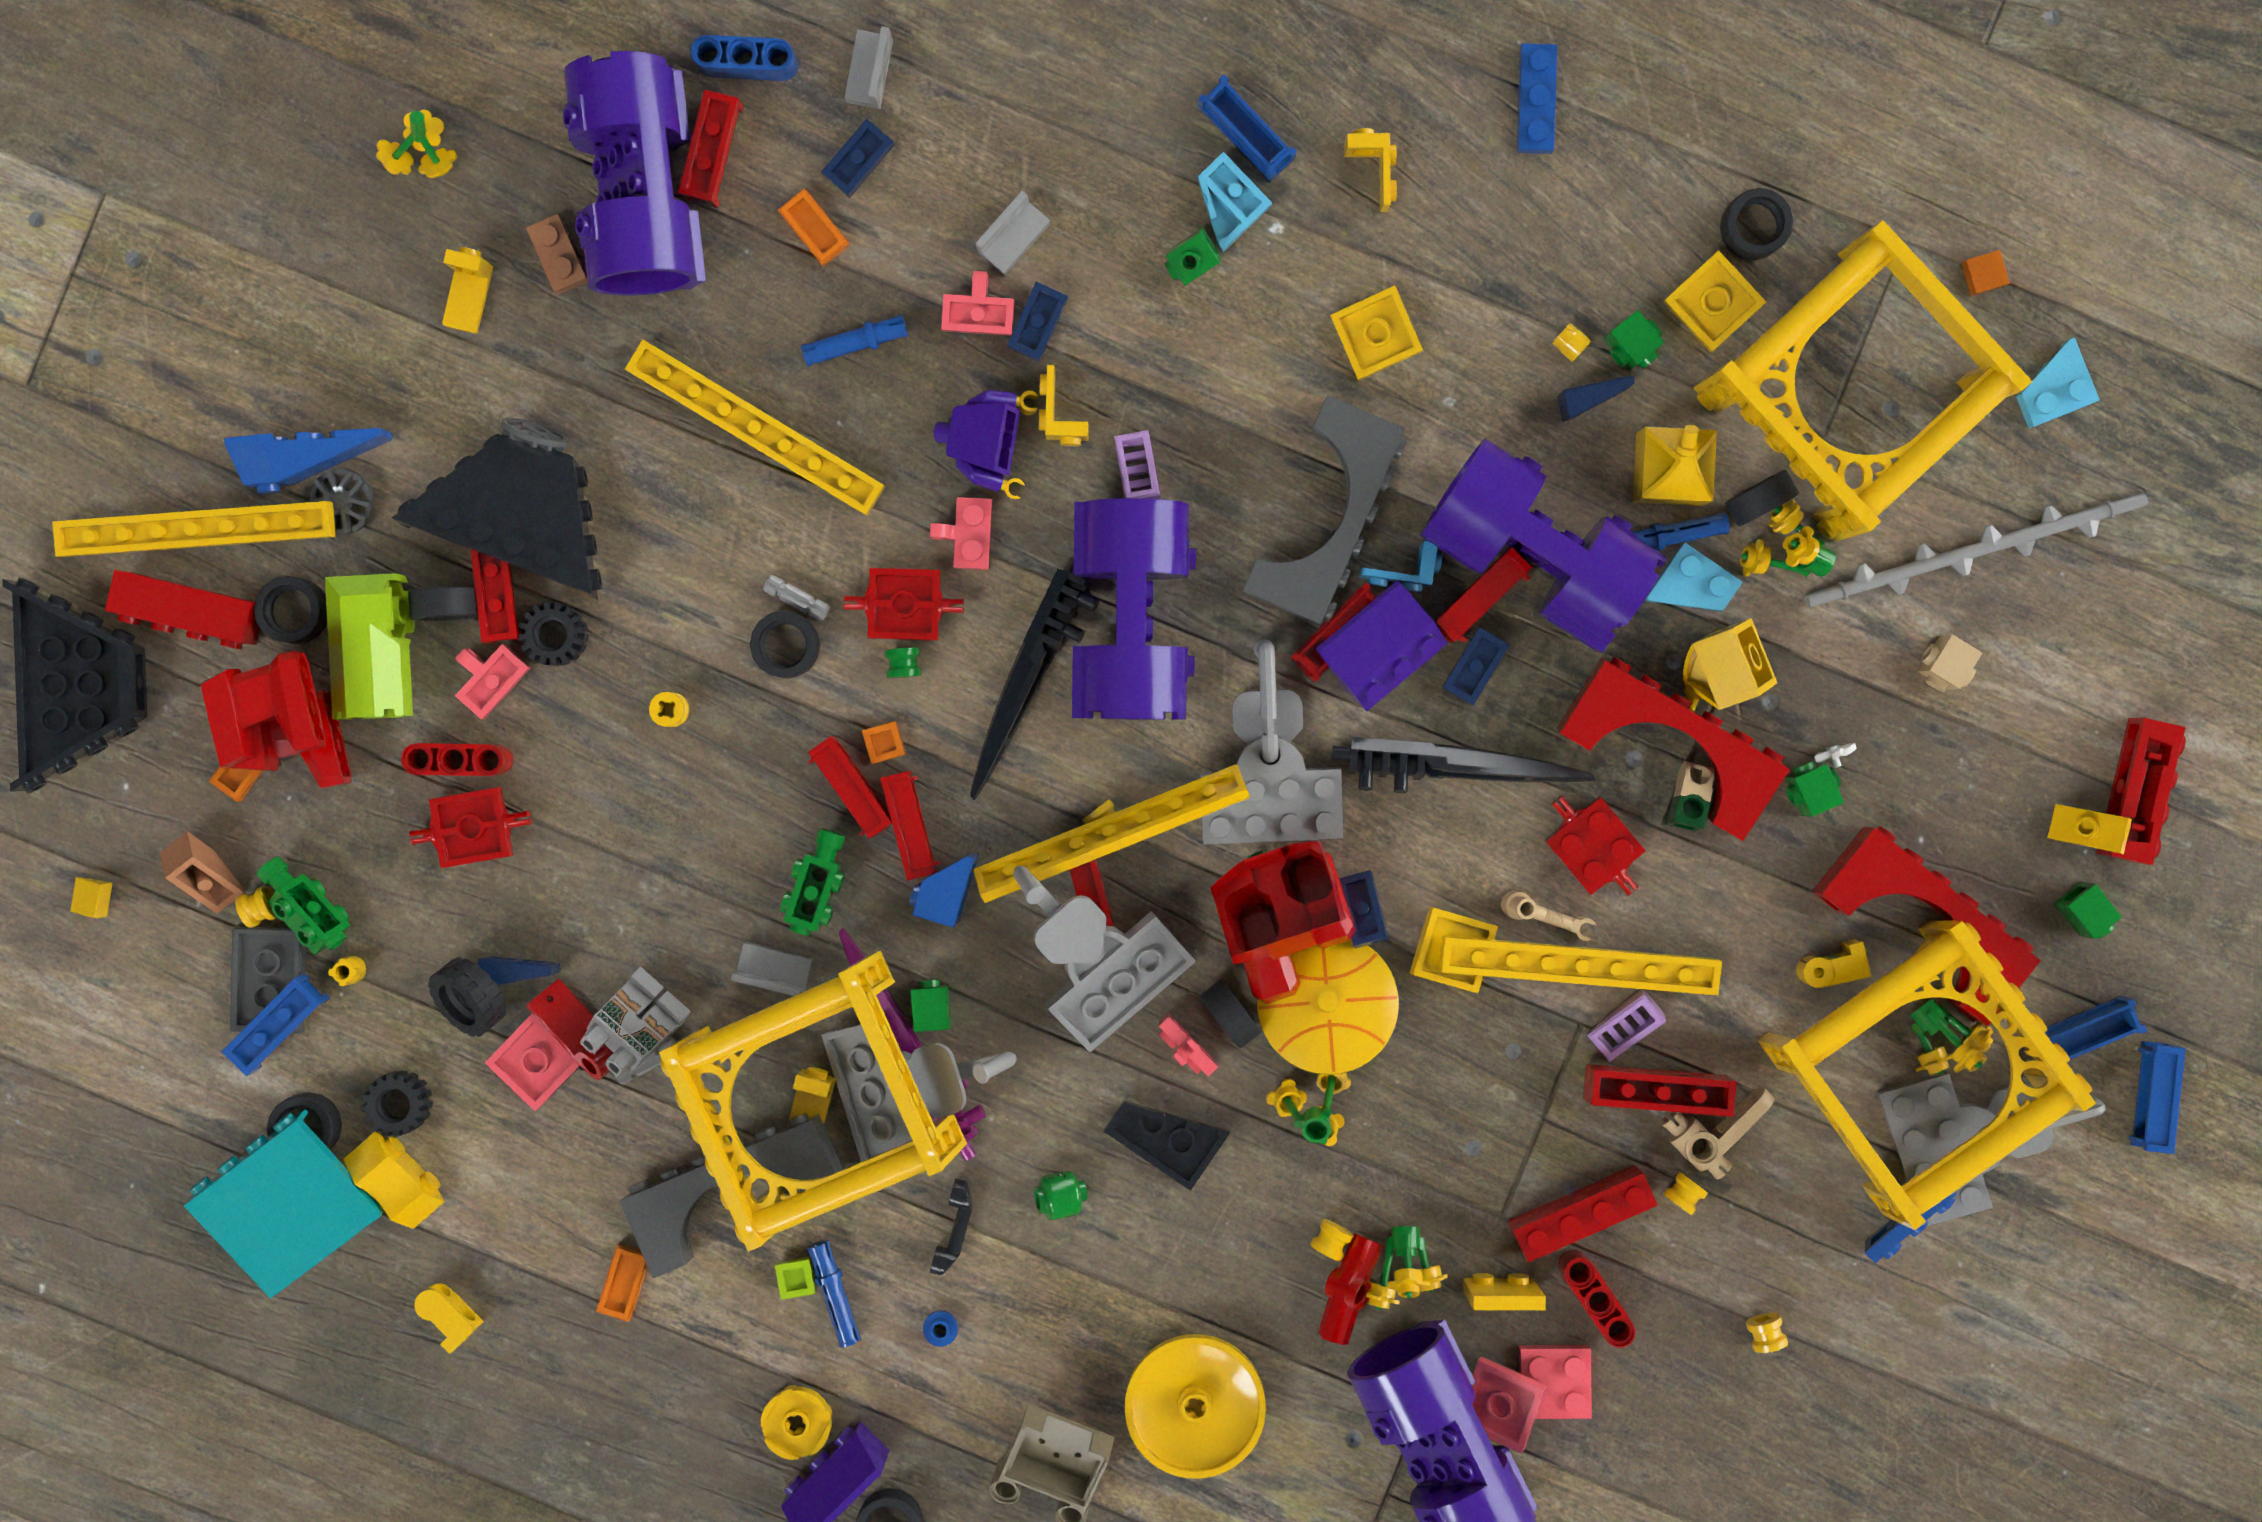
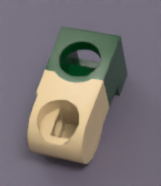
[1664,761,1714,832]

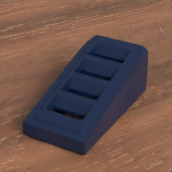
[1557,375,1635,422]
[478,956,561,985]

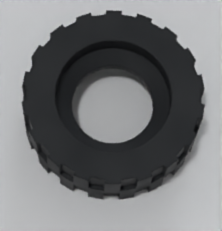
[428,957,507,1037]

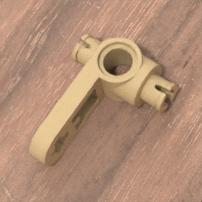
[1661,1086,1775,1179]

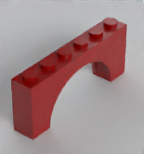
[1557,656,1790,841]
[1811,826,2041,1027]

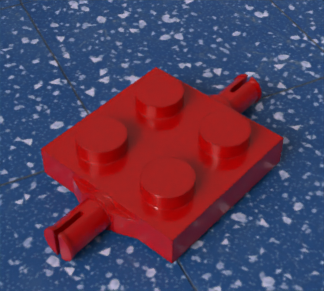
[843,568,964,641]
[409,787,532,869]
[1545,795,1646,896]

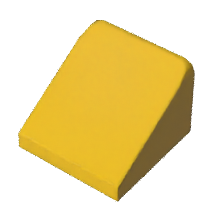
[70,877,113,919]

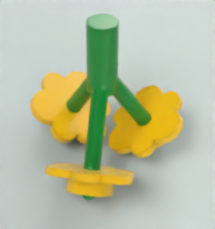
[376,110,457,178]

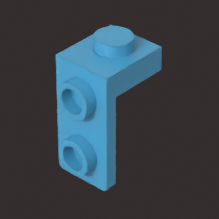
[1359,541,1442,593]

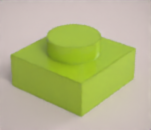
[775,1256,817,1300]

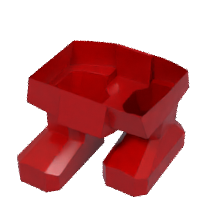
[201,650,352,789]
[1210,840,1356,1004]

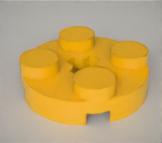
[760,1385,832,1460]

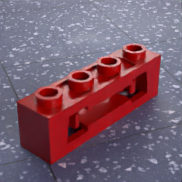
[2096,717,2186,865]

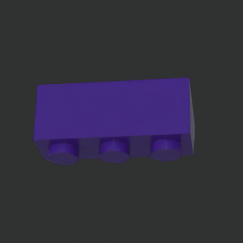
[1316,580,1448,712]
[781,1421,890,1522]

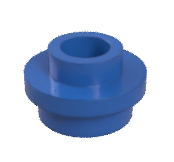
[923,1310,958,1347]

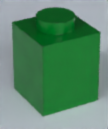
[2054,882,2122,939]
[910,978,952,1032]

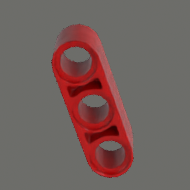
[401,743,513,776]
[1558,1250,1636,1348]

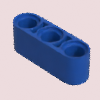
[690,35,798,81]

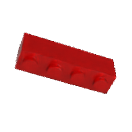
[105,569,260,650]
[1583,1064,1737,1117]
[1507,1165,1658,1263]

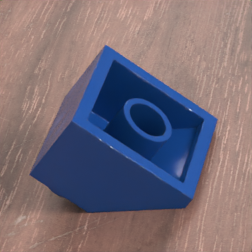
[909,853,979,928]

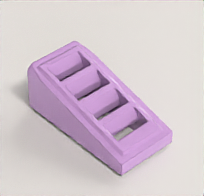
[1114,430,1161,499]
[1587,989,1666,1062]

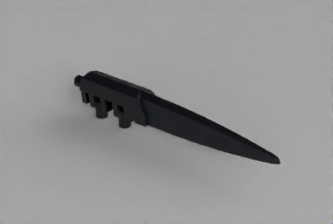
[970,558,1100,800]
[1331,737,1595,794]

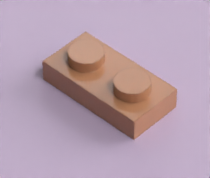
[526,214,588,295]

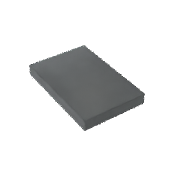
[230,926,306,1033]

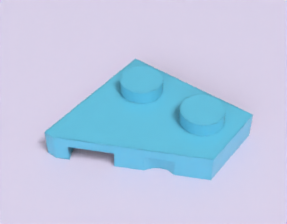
[1198,152,1272,253]
[2016,338,2100,428]
[1645,542,1743,612]

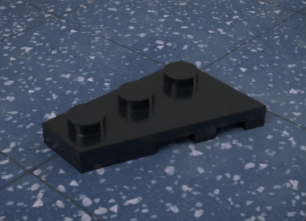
[1103,1100,1230,1191]

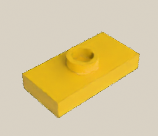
[2047,804,2132,854]

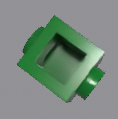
[1164,227,1222,286]
[1603,310,1665,371]
[1785,760,1845,817]

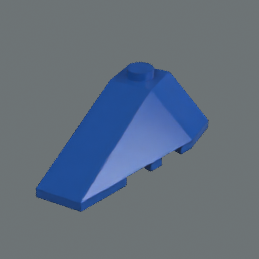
[224,428,392,494]

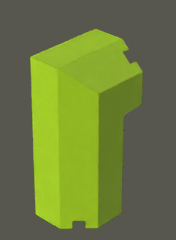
[325,573,415,720]

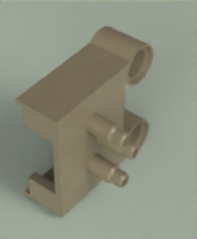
[989,1404,1115,1522]

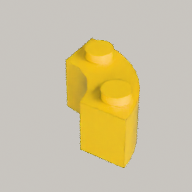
[343,1132,445,1229]

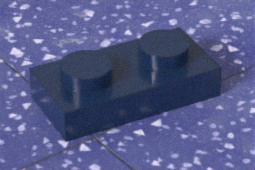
[821,118,895,198]
[1007,281,1069,362]
[1441,627,1510,706]
[1340,870,1389,948]

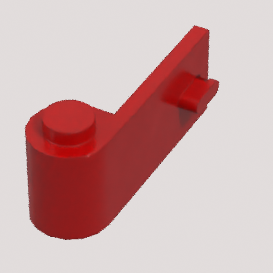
[526,979,614,1080]

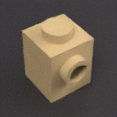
[1918,634,1982,692]

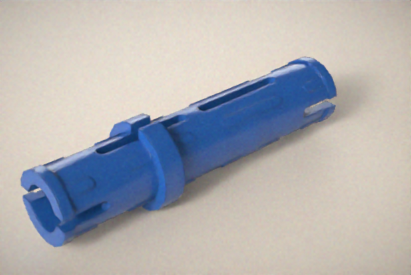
[801,314,909,367]
[1632,512,1730,551]
[807,1239,861,1348]

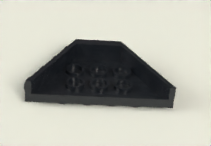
[392,434,602,601]
[2,577,147,794]

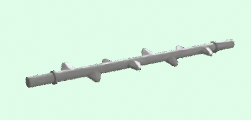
[1805,493,2148,608]

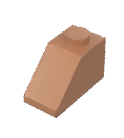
[160,831,244,914]

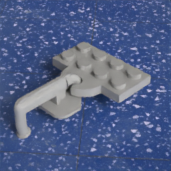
[1200,639,1343,845]
[1013,866,1196,1053]
[821,1024,1017,1162]
[1877,1071,2106,1226]

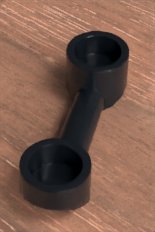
[929,1178,972,1276]

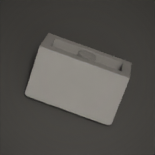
[844,27,893,109]
[975,191,1051,276]
[731,942,813,996]

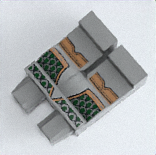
[580,967,691,1077]

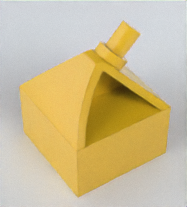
[1633,425,1717,506]
[1683,618,1777,711]

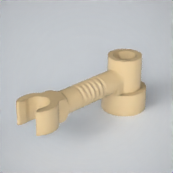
[1501,890,1596,941]

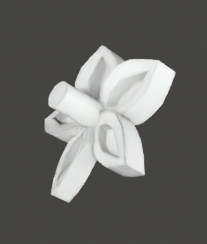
[1814,743,1857,768]

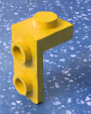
[1344,128,1397,212]
[442,247,494,334]
[1039,365,1089,447]
[787,1067,835,1127]

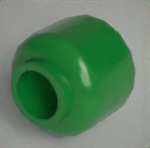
[1034,1171,1088,1220]

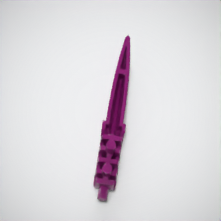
[839,928,986,1161]

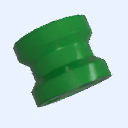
[884,647,922,679]

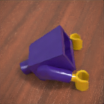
[934,390,1038,499]

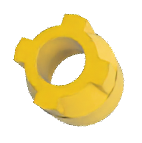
[1552,323,1592,363]
[328,956,366,986]

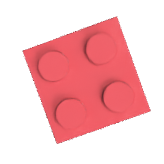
[485,1014,580,1111]
[1518,1345,1592,1419]
[1472,1356,1547,1454]

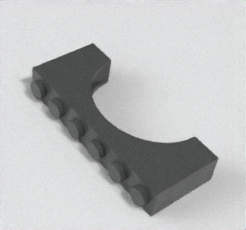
[1241,395,1407,626]
[620,1112,843,1278]

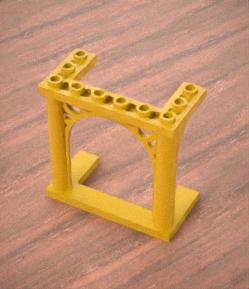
[1694,220,2033,542]
[1757,920,2096,1230]
[659,950,967,1252]

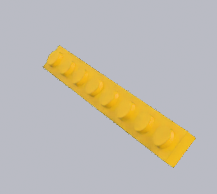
[625,339,885,516]
[52,501,336,557]
[973,764,1250,903]
[1439,935,1722,995]

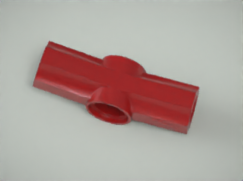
[1318,1233,1383,1345]

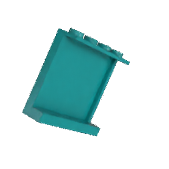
[184,1109,384,1299]

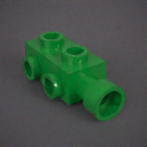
[780,828,846,936]
[256,856,350,955]

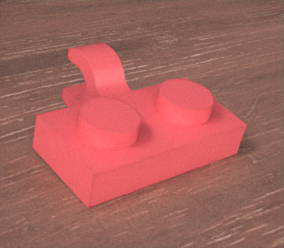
[941,271,1015,336]
[930,497,992,570]
[455,644,532,720]
[1158,1012,1218,1077]

